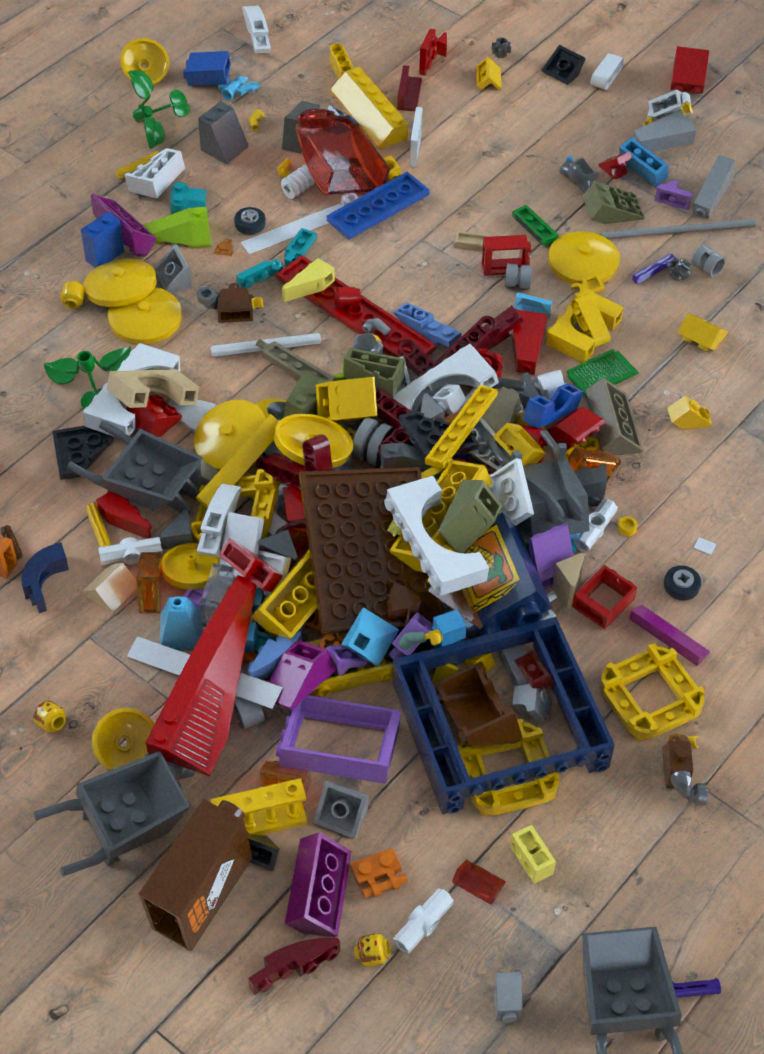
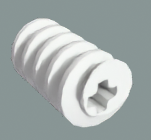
[281,164,317,199]

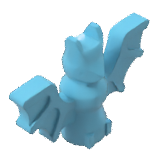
[218,75,260,101]

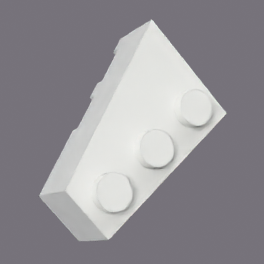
[124,148,185,198]

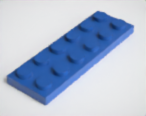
[327,172,429,240]

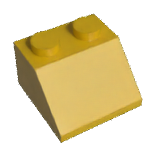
[678,313,729,351]

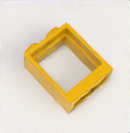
[493,423,546,466]

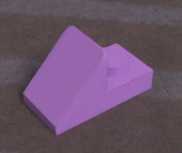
[655,180,692,210]
[326,646,368,676]

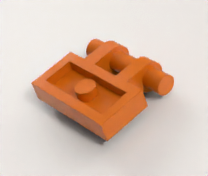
[350,848,408,898]

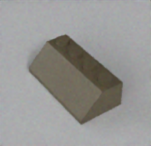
[586,378,643,456]

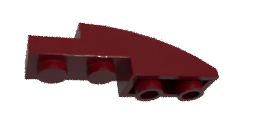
[455,305,524,352]
[248,937,340,995]

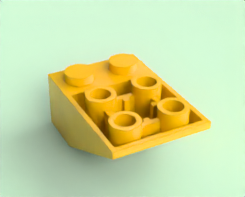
[316,377,377,424]

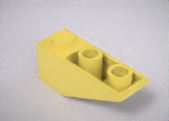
[282,258,335,302]

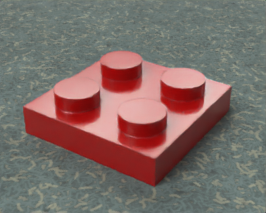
[419,29,438,76]

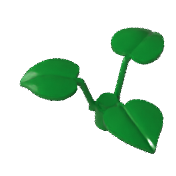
[128,70,190,149]
[44,347,132,409]

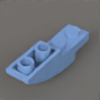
[394,302,462,348]
[247,623,305,680]

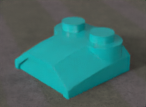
[170,182,207,214]

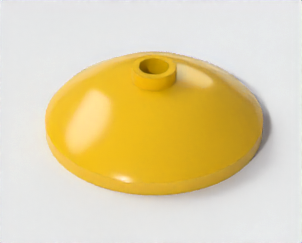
[120,38,169,85]
[92,708,154,771]

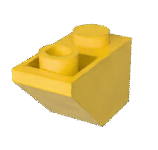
[667,396,712,430]

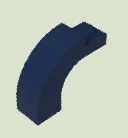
[21,542,69,613]

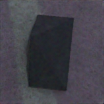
[248,834,280,871]

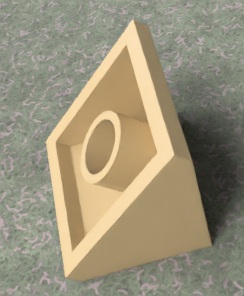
[552,553,585,610]
[82,563,141,614]

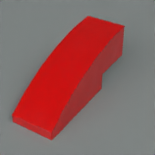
[218,538,283,593]

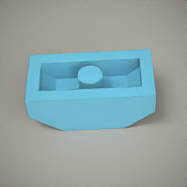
[514,292,553,319]

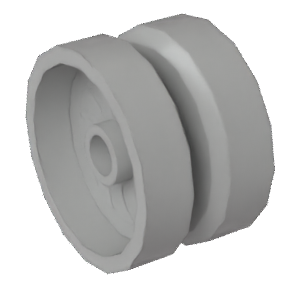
[351,417,395,467]

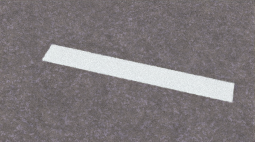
[240,195,363,254]
[127,636,283,709]

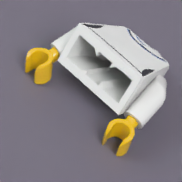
[643,90,693,126]

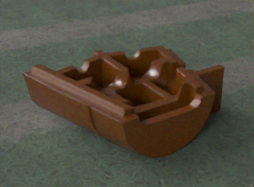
[384,578,421,626]

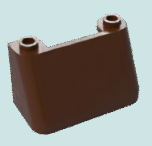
[434,661,523,747]

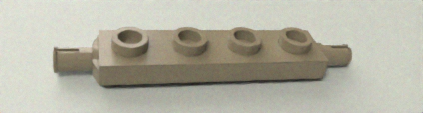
[256,339,334,382]

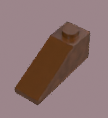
[428,586,483,630]

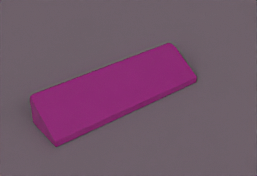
[629,605,710,666]

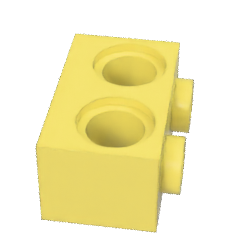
[510,825,556,884]

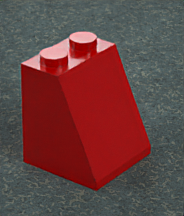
[670,46,710,94]

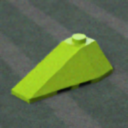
[143,207,211,248]

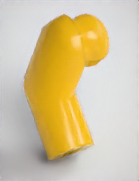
[249,109,265,131]
[276,158,292,178]

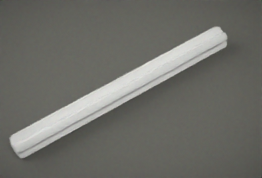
[211,333,321,357]

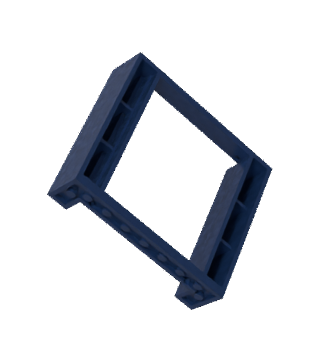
[392,617,615,814]

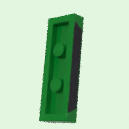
[512,205,558,246]

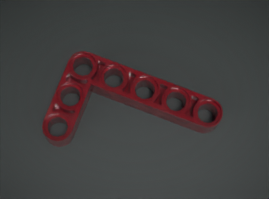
[397,315,496,377]
[375,386,414,459]
[256,434,333,490]

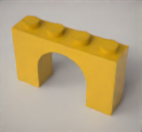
[546,289,624,363]

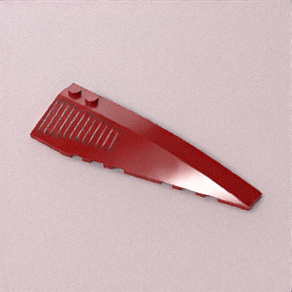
[145,575,257,777]

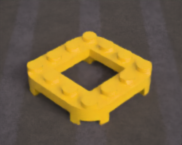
[190,469,279,545]
[599,643,705,741]
[458,719,559,816]

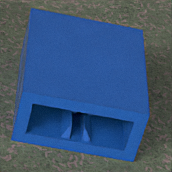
[183,51,231,86]
[81,212,125,268]

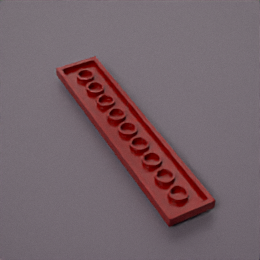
[277,255,436,370]

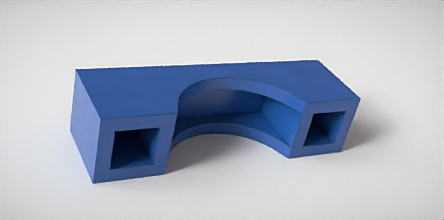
[522,383,584,428]

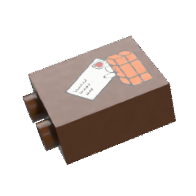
[139,799,252,951]

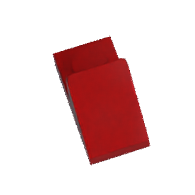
[598,152,632,180]

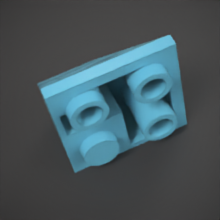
[341,608,399,667]

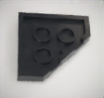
[398,411,479,462]
[52,425,114,480]

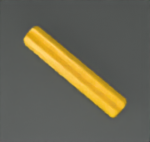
[115,151,159,179]
[86,502,111,547]

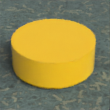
[617,516,638,536]

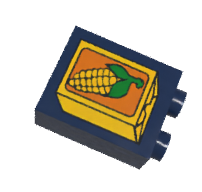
[461,512,552,639]

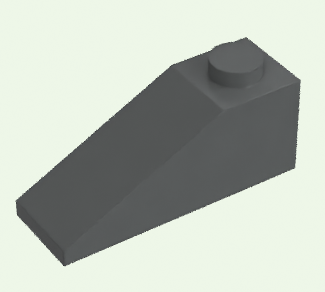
[381,443,433,472]

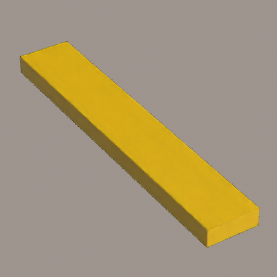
[425,385,498,469]
[195,414,279,509]

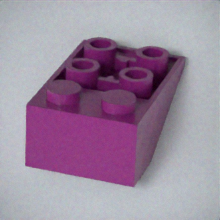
[269,640,336,710]

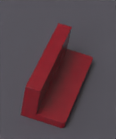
[397,65,422,111]

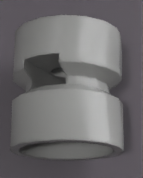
[691,244,726,277]
[505,263,532,289]

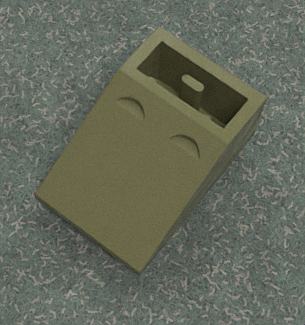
[583,181,645,224]
[438,479,503,553]

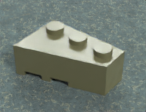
[344,348,405,398]
[283,370,328,418]

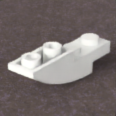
[242,6,271,54]
[197,484,242,558]

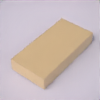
[454,231,491,251]

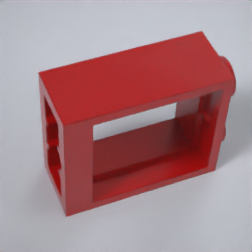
[481,235,531,276]
[572,565,638,630]

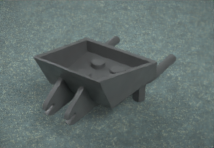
[67,421,203,515]
[486,430,590,538]
[33,751,191,877]
[582,927,683,1054]

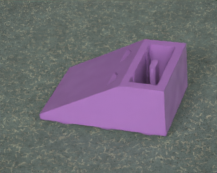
[528,523,573,590]

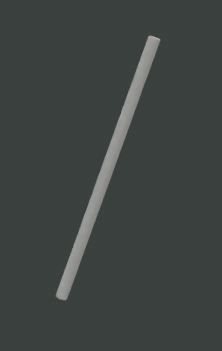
[601,219,756,239]

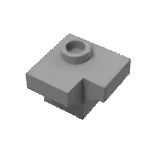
[512,682,552,722]

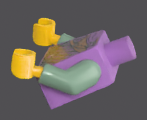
[389,612,443,659]

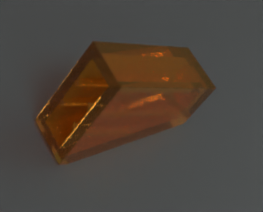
[136,552,162,613]

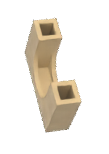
[107,369,200,408]

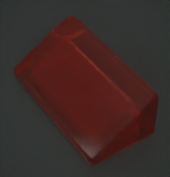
[514,650,554,688]
[452,860,506,904]

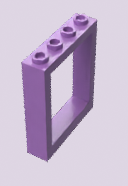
[276,696,402,784]

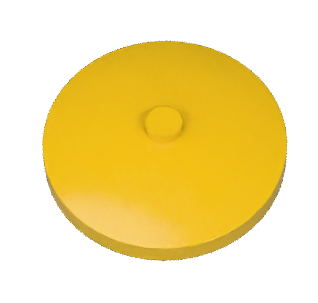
[548,231,620,284]
[83,259,157,307]
[108,287,182,345]
[194,400,267,470]
[274,414,353,468]

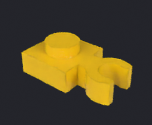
[570,273,605,298]

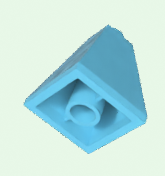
[160,596,203,651]

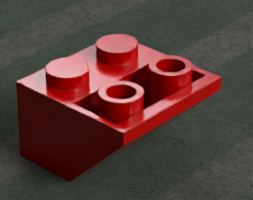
[126,394,182,437]
[547,407,605,449]

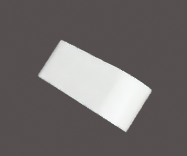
[590,53,624,90]

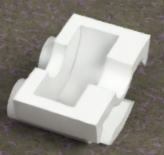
[532,370,567,400]

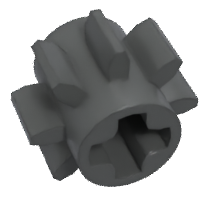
[492,37,511,58]
[669,258,691,281]

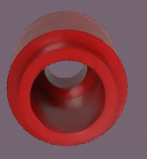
[333,287,361,306]

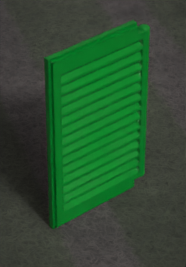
[567,349,639,398]

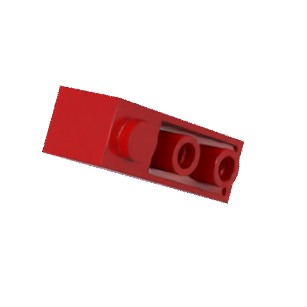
[96,491,152,539]

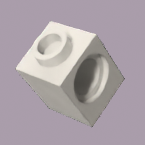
[432,384,467,415]

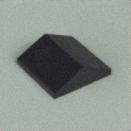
[541,45,586,85]

